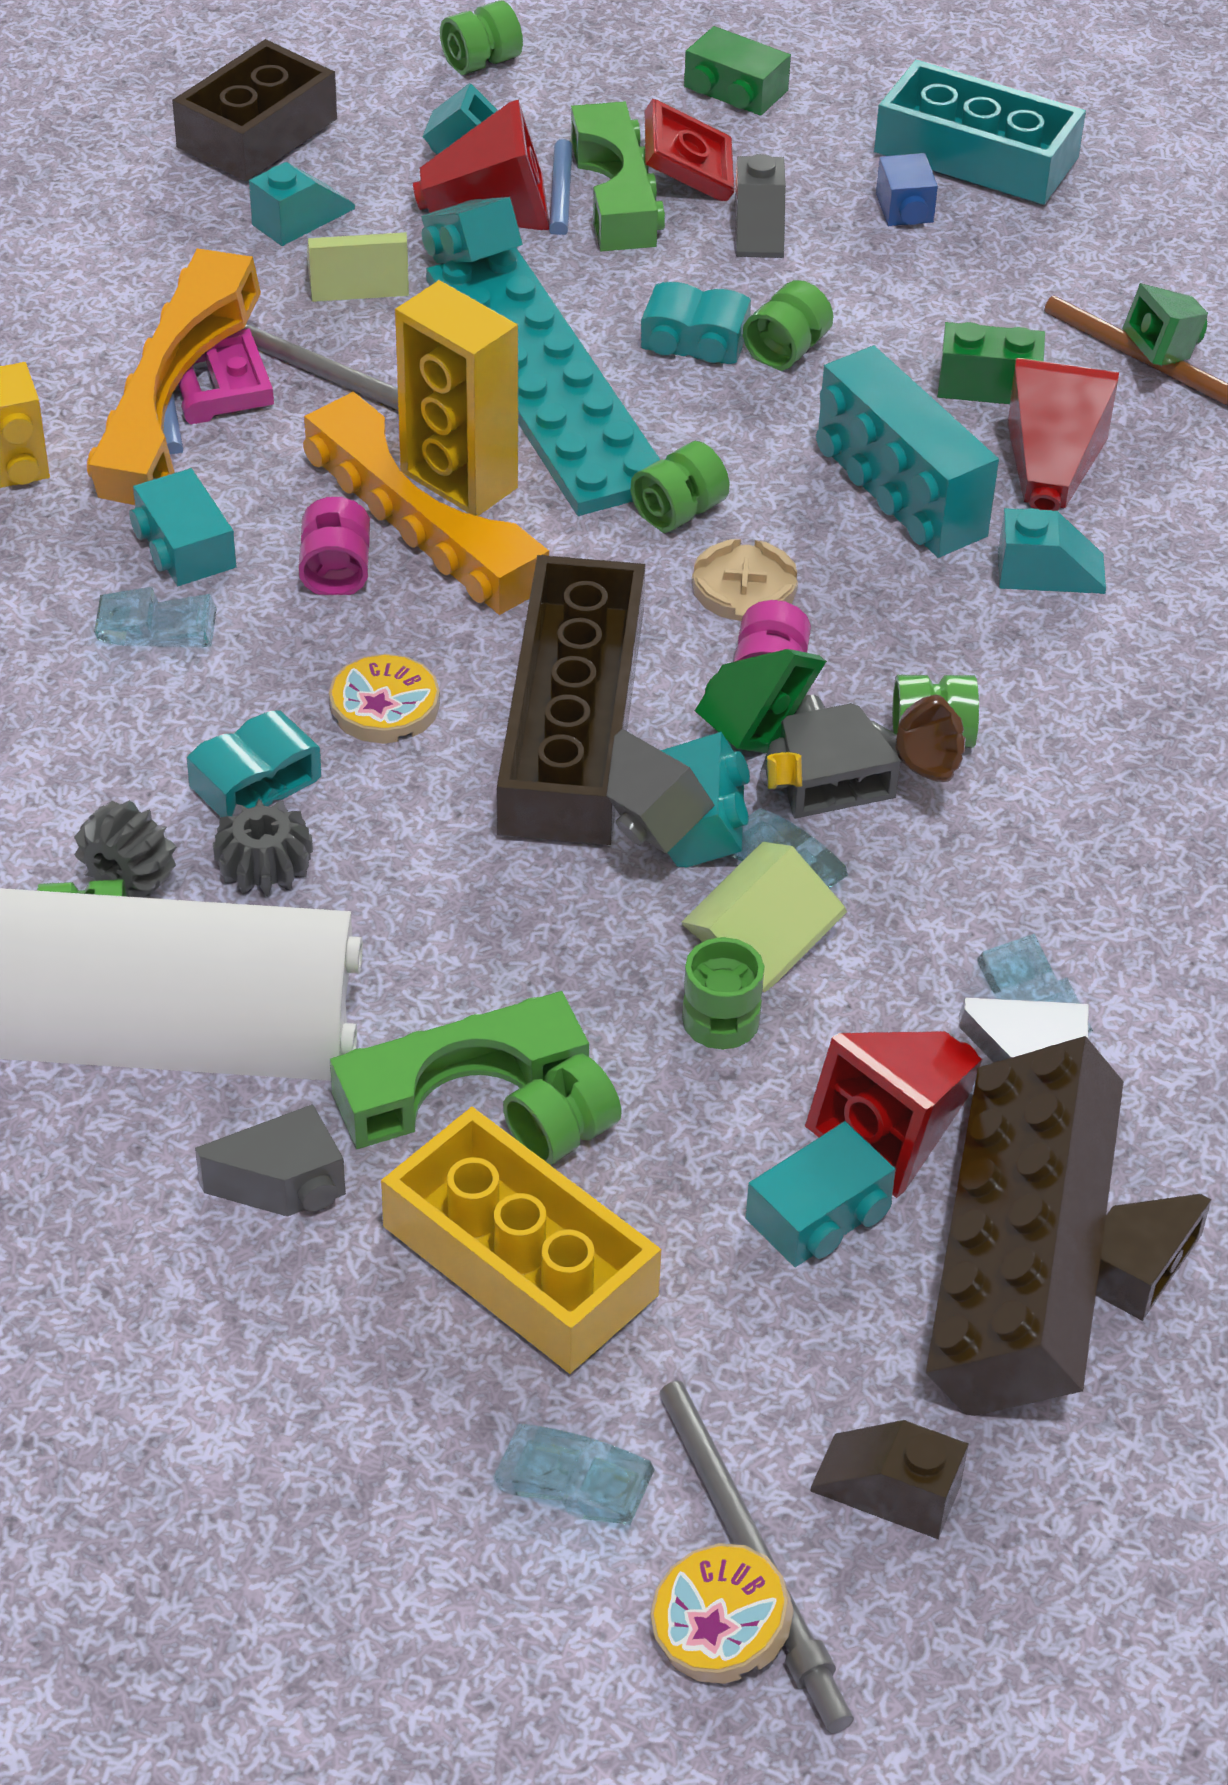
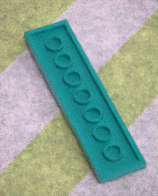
[426,247,660,516]

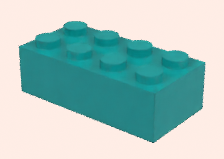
[874,59,1086,205]
[816,345,999,558]

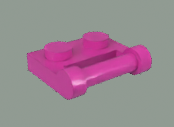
[178,328,274,425]

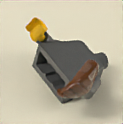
[760,694,966,819]

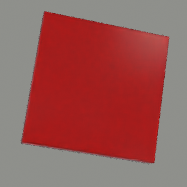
[644,99,734,201]

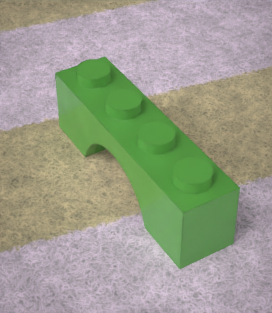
[570,101,665,252]
[330,991,589,1150]

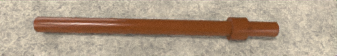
[1044,295,1228,406]

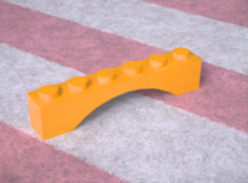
[87,248,261,505]
[303,391,549,615]

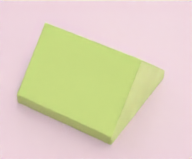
[307,232,409,302]
[681,842,847,992]

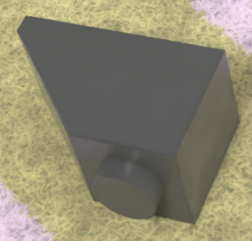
[734,154,786,258]
[607,729,715,854]
[195,1104,346,1217]

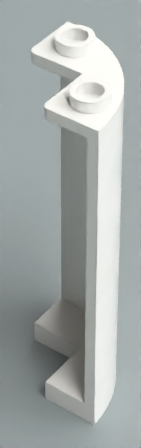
[0,888,363,1081]

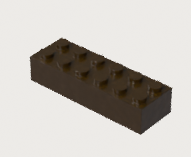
[497,555,646,845]
[925,1035,1124,1416]

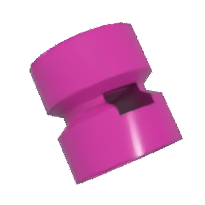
[299,497,370,595]
[733,600,811,662]

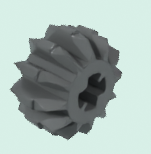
[213,799,313,897]
[74,800,177,898]

